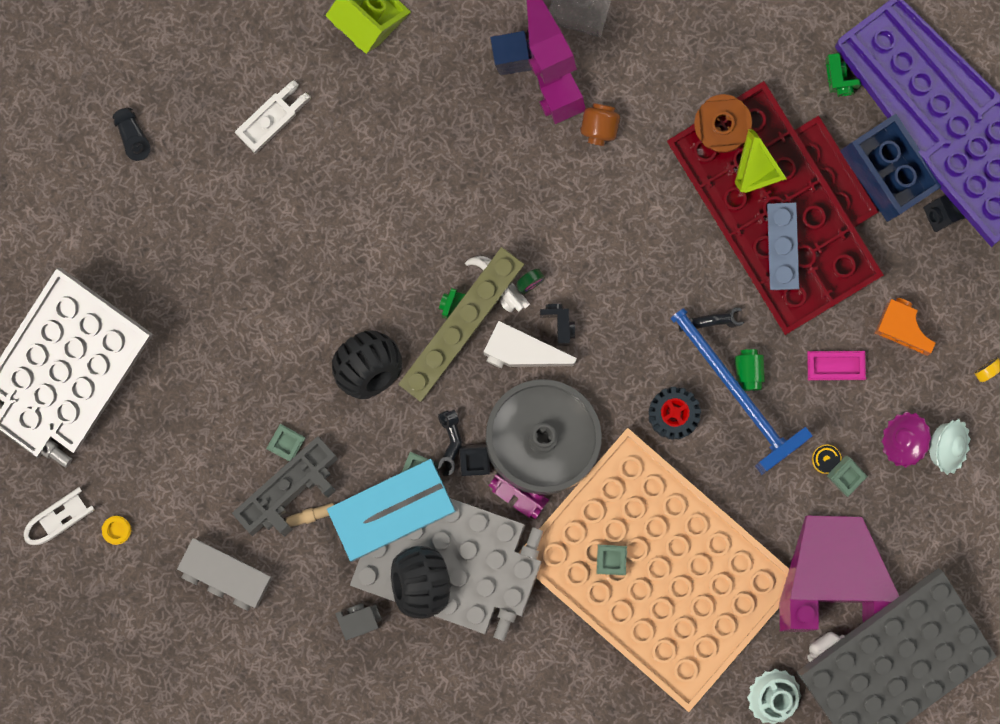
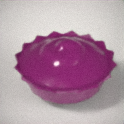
[881,411,931,468]

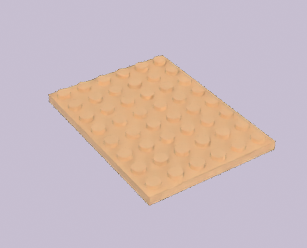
[519,428,789,712]

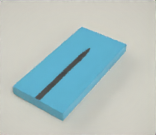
[327,459,456,562]

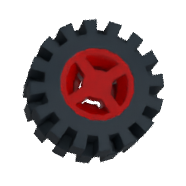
[648,387,701,440]

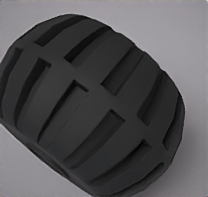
[332,330,402,399]
[391,546,450,619]

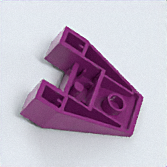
[527,0,586,124]
[779,516,899,632]

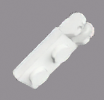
[235,80,311,154]

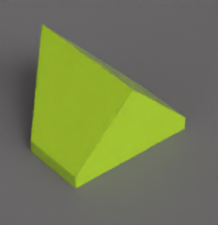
[735,129,787,193]

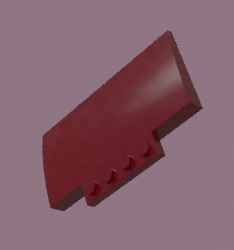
[667,81,884,335]

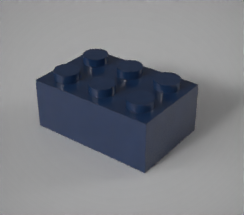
[840,114,942,222]

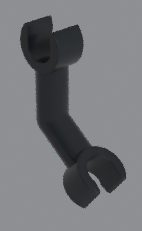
[678,307,745,332]
[434,410,463,476]

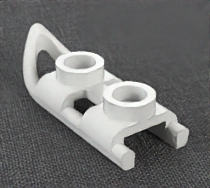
[465,256,530,312]
[24,487,95,545]

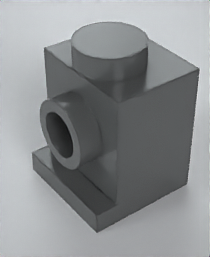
[335,603,382,641]

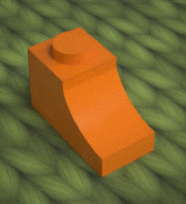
[875,298,935,356]

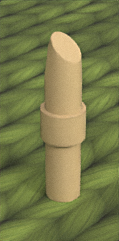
[285,503,334,527]

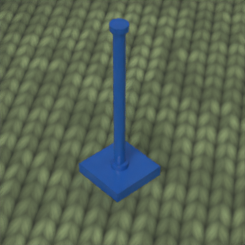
[670,308,812,475]

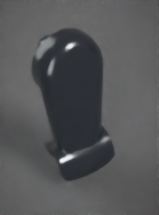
[112,108,151,161]

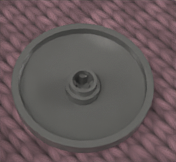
[485,379,602,495]

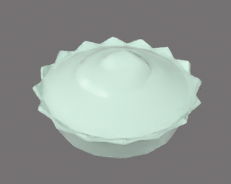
[929,419,971,475]
[747,669,801,724]

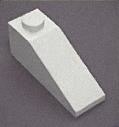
[484,321,577,369]

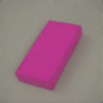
[807,351,866,381]

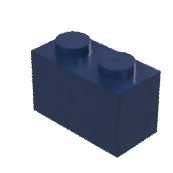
[490,31,532,75]

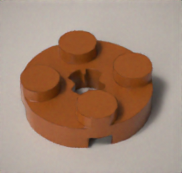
[694,94,752,153]

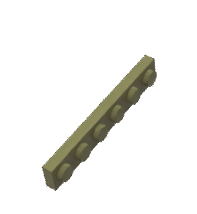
[398,247,526,402]

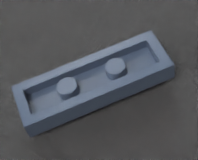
[767,203,799,290]

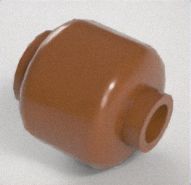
[580,103,620,146]

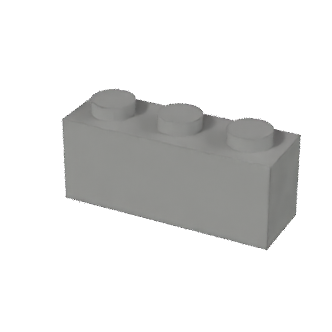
[177,538,273,611]

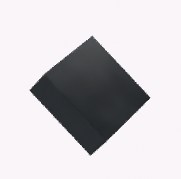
[459,444,490,476]

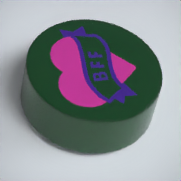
[516,269,545,294]

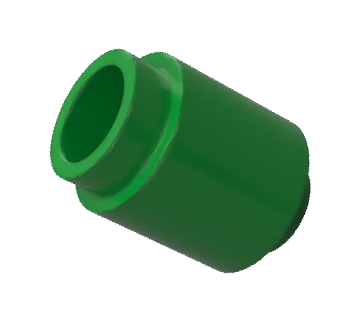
[735,349,765,391]

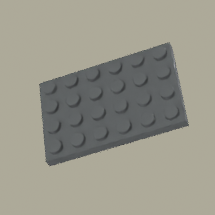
[797,568,996,724]

